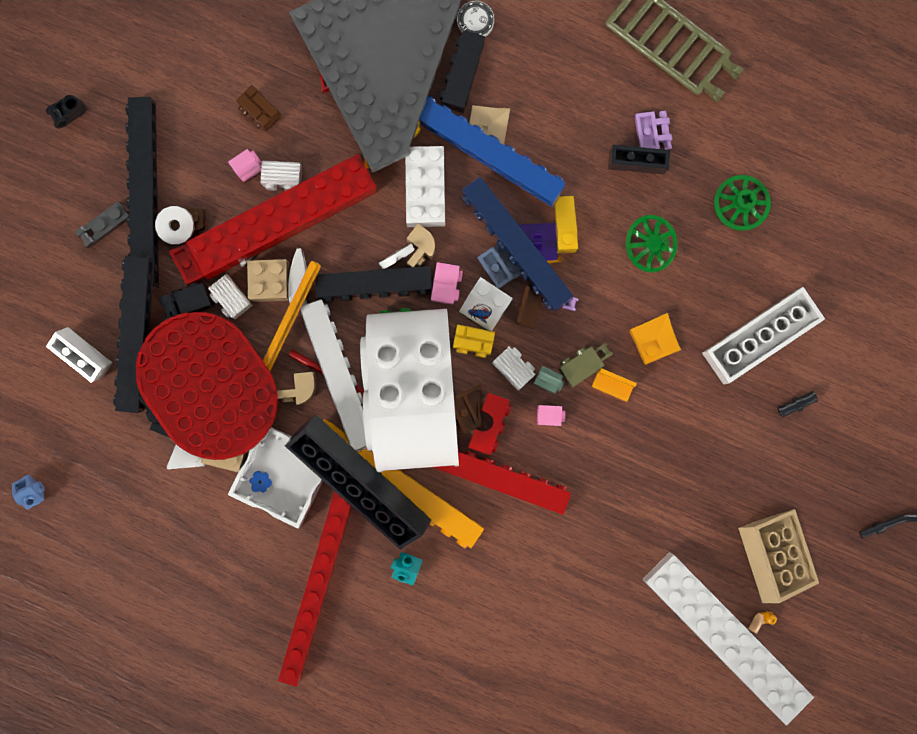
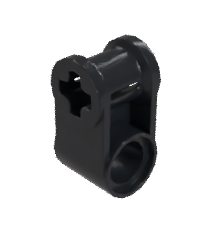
[45,95,86,129]

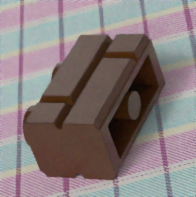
[236,85,282,131]

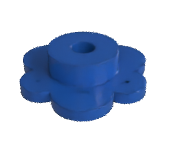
[249,471,272,493]

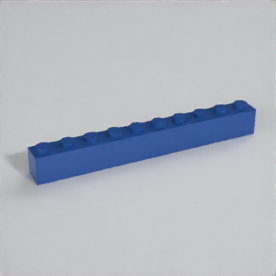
[419,95,566,207]

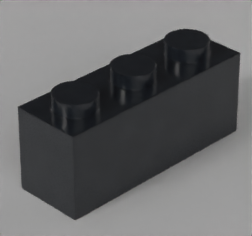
[608,145,670,174]

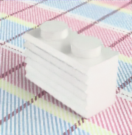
[260,161,302,191]
[208,274,253,320]
[492,347,536,391]

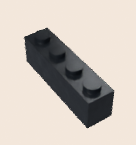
[440,30,485,113]

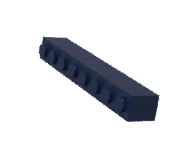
[462,176,574,313]

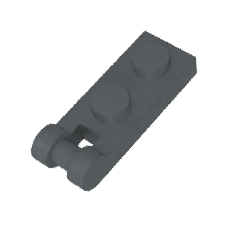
[75,201,130,248]

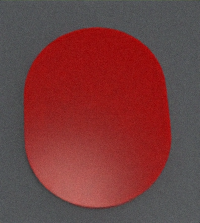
[136,312,278,460]

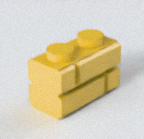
[453,324,495,358]

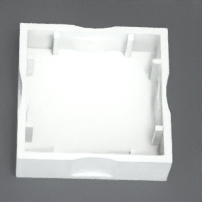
[228,427,323,528]

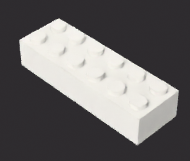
[702,287,825,385]

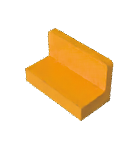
[591,368,637,402]

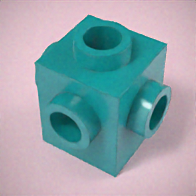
[390,552,423,586]

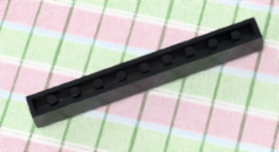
[125,97,159,288]

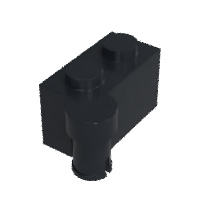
[159,282,215,319]

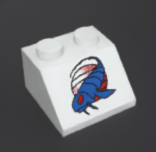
[459,277,513,331]

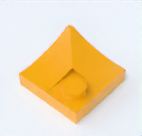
[629,313,681,365]

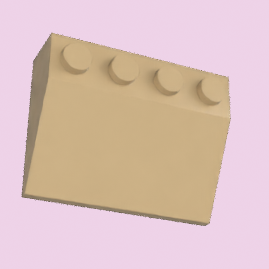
[738,509,819,603]

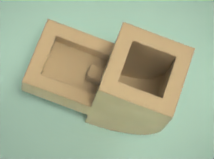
[407,224,435,268]
[277,372,317,405]

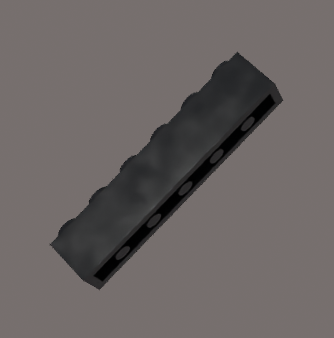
[315,266,432,303]

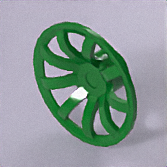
[714,175,771,231]
[626,215,678,273]

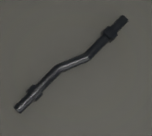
[859,514,917,539]

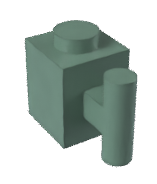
[533,366,564,394]

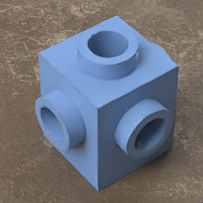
[12,474,45,510]

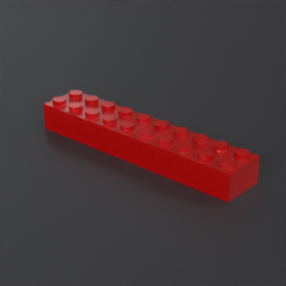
[186,154,377,280]

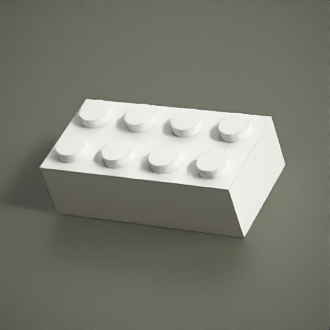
[406,146,445,227]

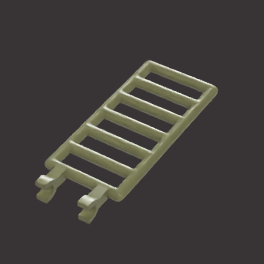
[605,0,744,103]

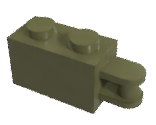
[558,343,614,388]

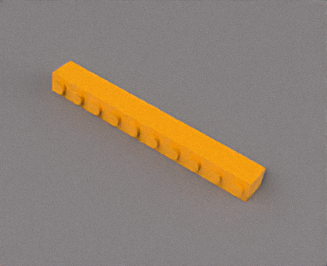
[323,419,484,549]

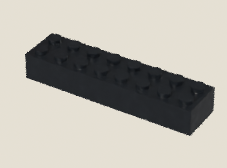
[285,414,431,550]

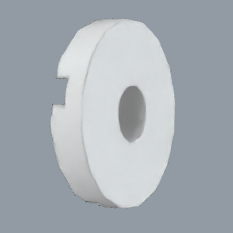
[155,206,195,244]

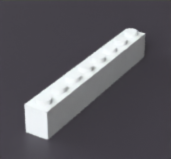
[300,300,367,452]

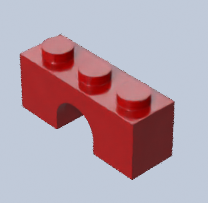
[468,393,512,455]

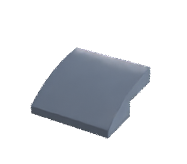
[477,245,521,289]

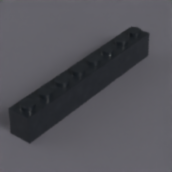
[113,256,154,413]

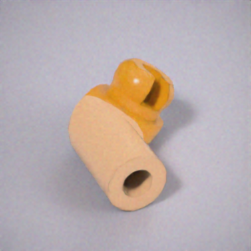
[748,611,777,633]

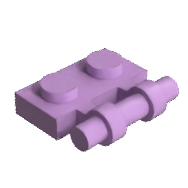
[634,111,673,150]

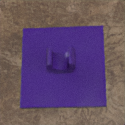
[519,223,557,261]

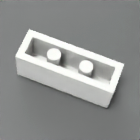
[46,327,112,383]

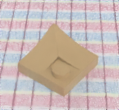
[469,105,510,145]

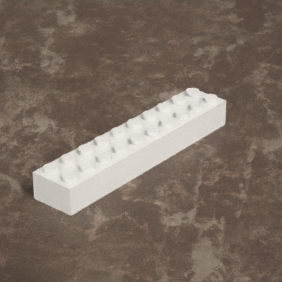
[642,552,814,726]

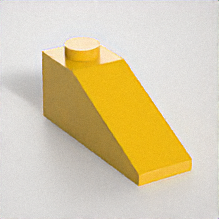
[555,196,578,253]

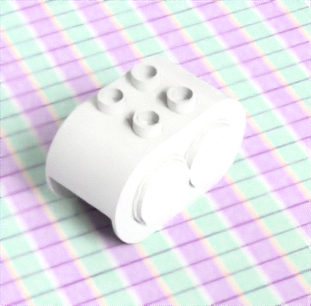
[360,309,459,472]

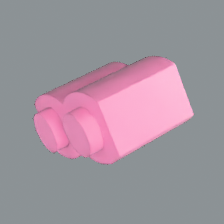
[228,149,262,183]
[431,262,463,305]

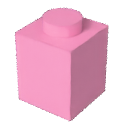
[537,405,565,426]

